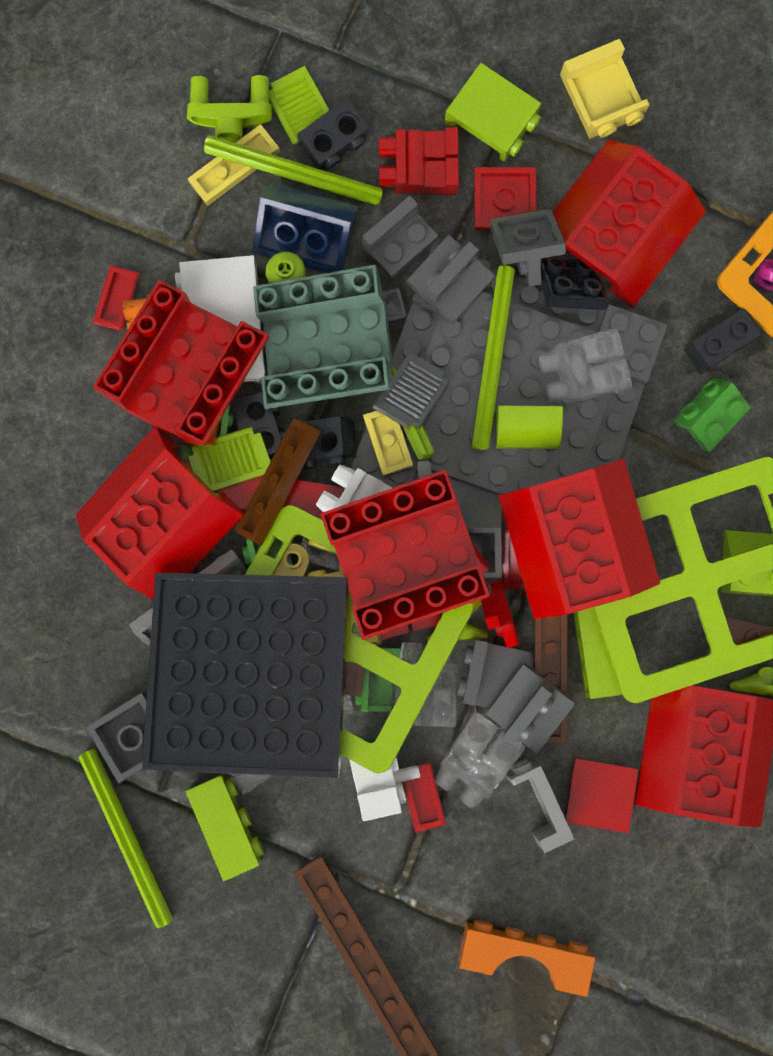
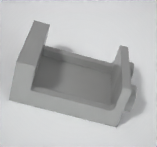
[505,759,574,853]

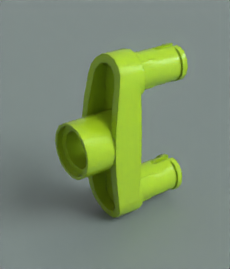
[187,75,272,143]

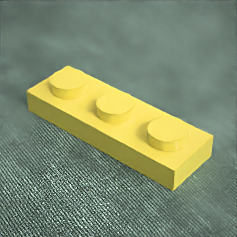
[188,124,280,206]

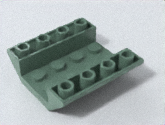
[253,265,393,409]

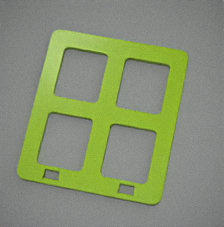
[594,457,773,703]
[245,506,473,774]

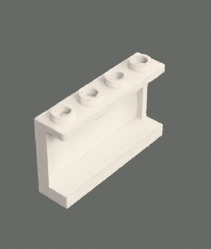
[175,255,267,385]

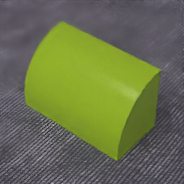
[496,405,563,449]

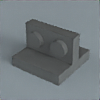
[362,195,438,279]
[490,209,566,287]
[407,235,495,324]
[485,662,576,754]

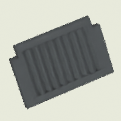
[373,352,450,429]

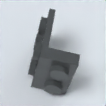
[457,640,534,708]

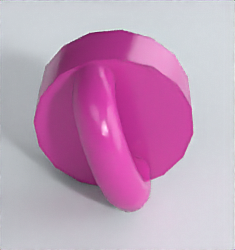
[754,259,773,292]

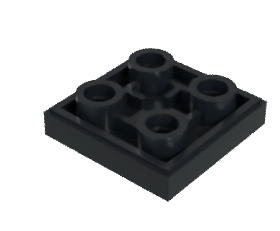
[540,256,609,310]

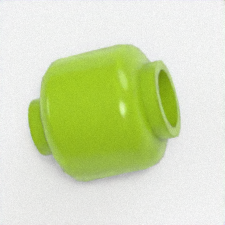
[266,252,307,283]

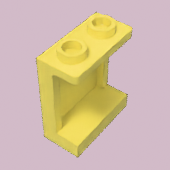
[560,39,650,139]

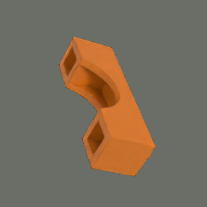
[458,920,595,997]

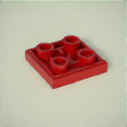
[565,758,638,833]

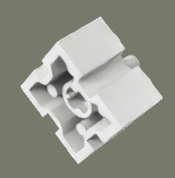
[349,757,420,821]

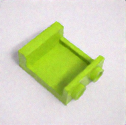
[444,63,541,162]

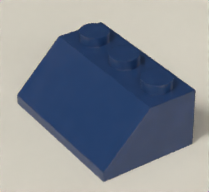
[252,182,359,273]

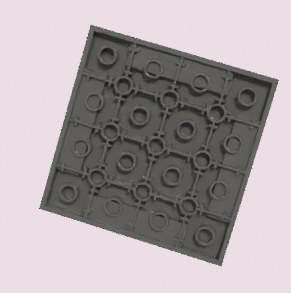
[351,243,667,530]

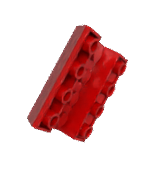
[552,140,706,308]
[93,280,270,447]
[75,426,245,599]
[498,458,661,619]
[320,469,490,640]
[634,685,773,827]

